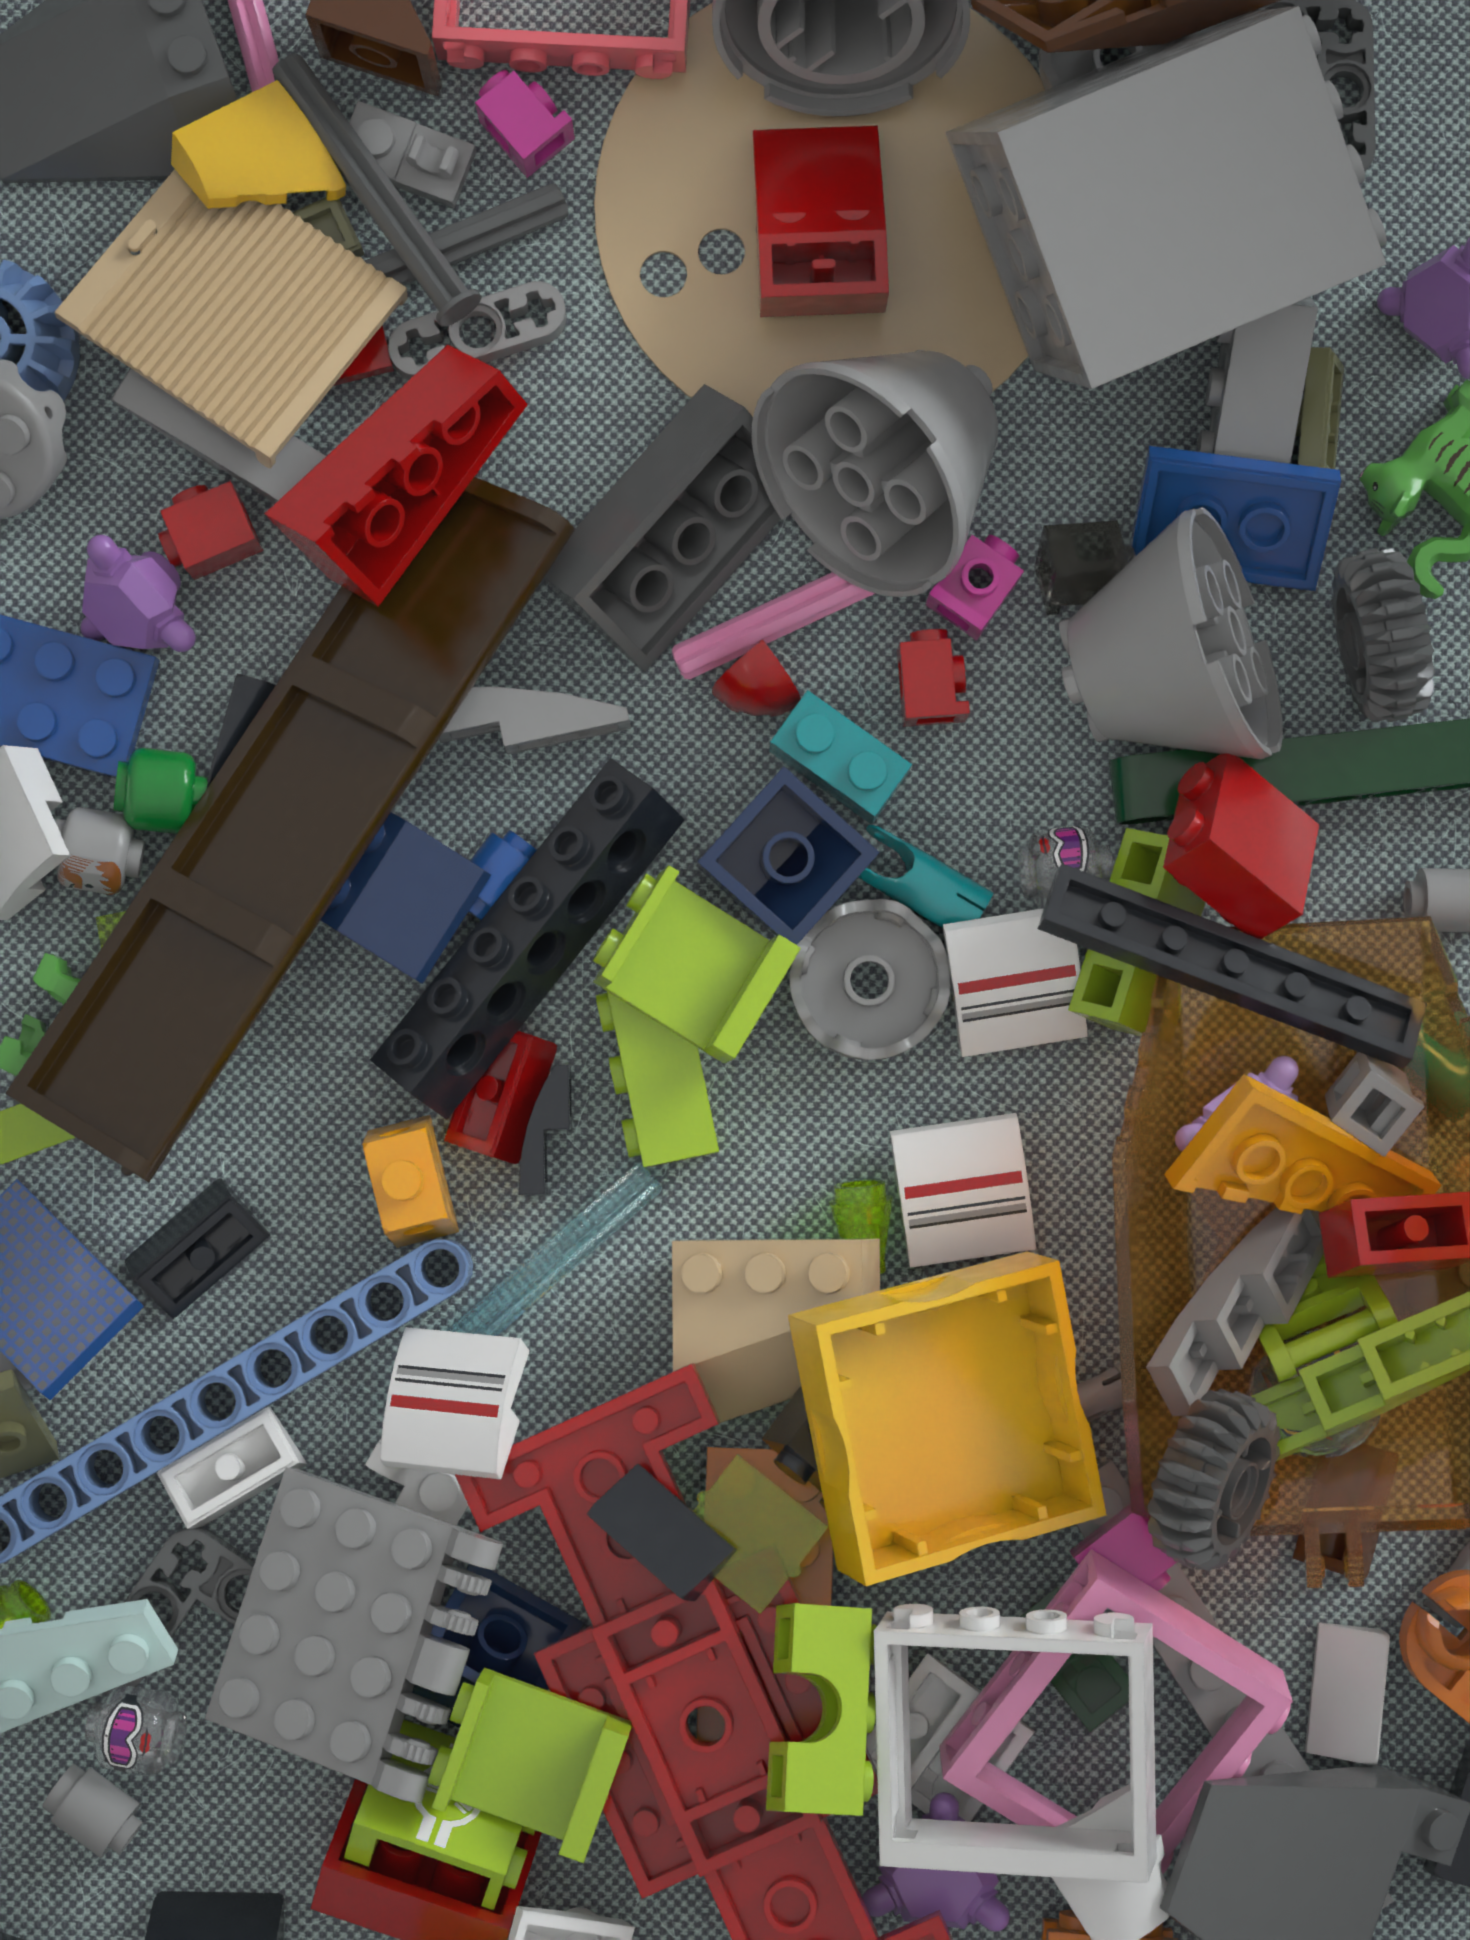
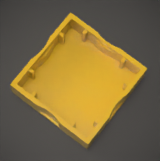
[788,1251,1107,1586]

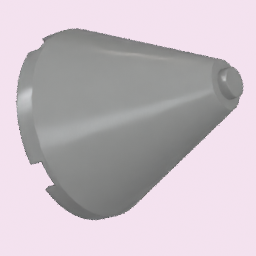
[712,0,970,116]

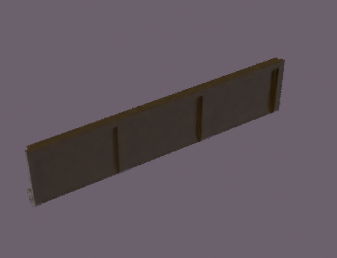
[5,477,575,1183]

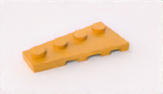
[1164,1074,1442,1214]

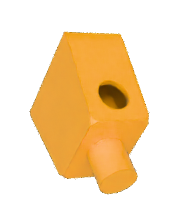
[362,1115,459,1248]

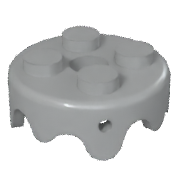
[0,359,67,519]
[789,899,950,1061]

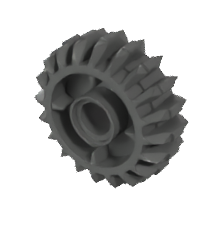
[1331,548,1435,722]
[1147,1389,1281,1571]

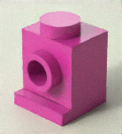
[475,70,575,178]
[925,534,1024,641]

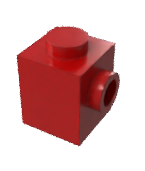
[158,481,264,580]

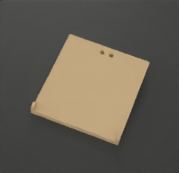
[55,169,407,468]

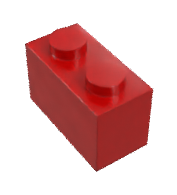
[1319,1192,1470,1278]

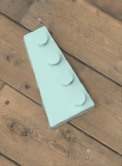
[0,1599,178,1733]

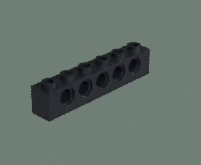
[370,758,685,1120]

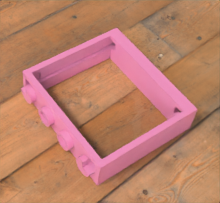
[939,1549,1293,1874]

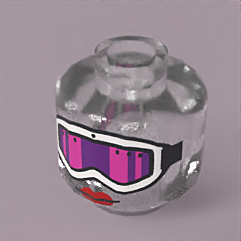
[1018,825,1114,909]
[85,1685,187,1776]

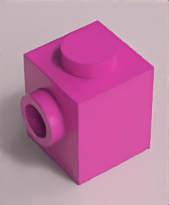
[1069,1504,1177,1591]

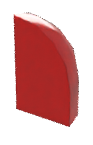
[712,639,801,717]

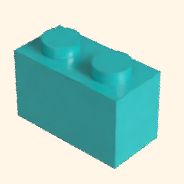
[769,690,912,825]

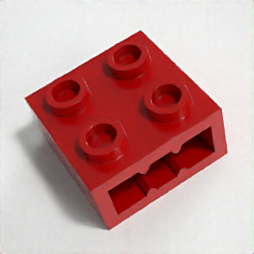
[1163,753,1319,939]

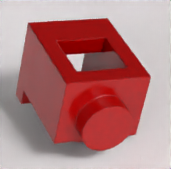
[897,629,970,727]

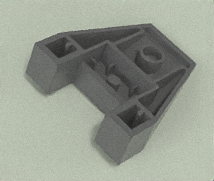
[1160,1765,1470,1940]

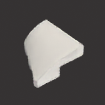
[0,745,70,920]
[1051,1784,1169,1940]

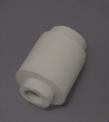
[1403,868,1470,932]
[42,1763,143,1858]

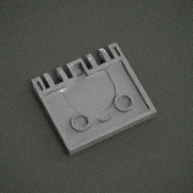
[205,1467,503,1803]

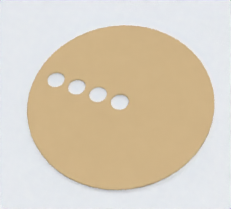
[594,2,1045,416]

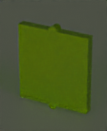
[693,1454,829,1614]

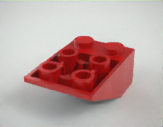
[753,125,889,317]

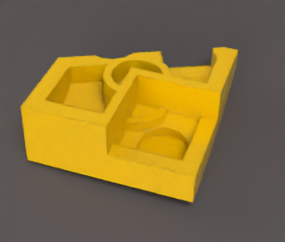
[171,80,346,209]

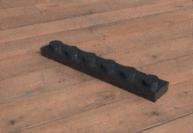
[1037,863,1427,1069]

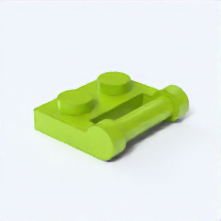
[1258,1255,1398,1383]

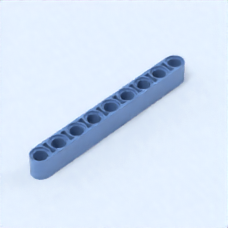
[0,1239,473,1564]

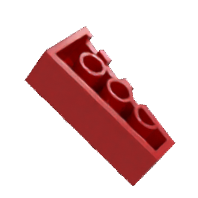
[264,345,528,606]

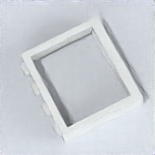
[874,1604,1157,1883]

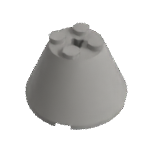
[752,350,999,597]
[1059,507,1283,759]

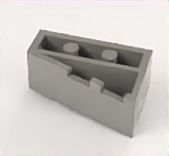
[1196,297,1318,464]

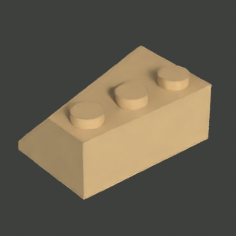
[672,1239,880,1423]

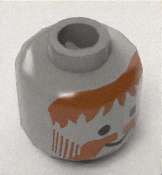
[54,807,145,895]

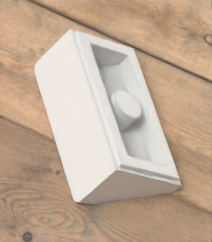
[156,1406,307,1529]
[1305,1622,1390,1765]

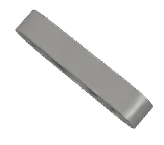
[388,281,567,380]

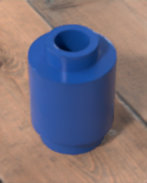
[468,830,537,921]

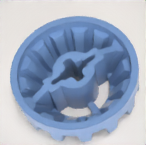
[0,260,80,401]

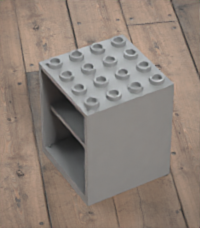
[945,6,1387,389]

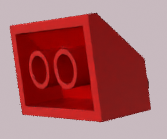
[310,1779,542,1940]

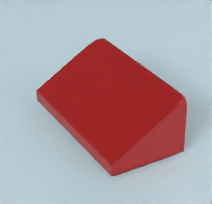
[444,1031,557,1164]

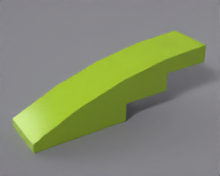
[1251,1291,1470,1461]

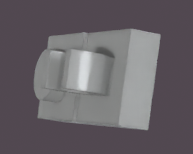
[349,101,477,209]

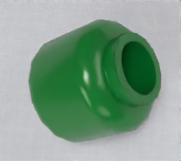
[113,748,208,834]

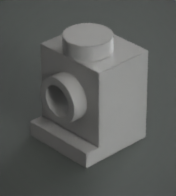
[1325,1052,1425,1157]

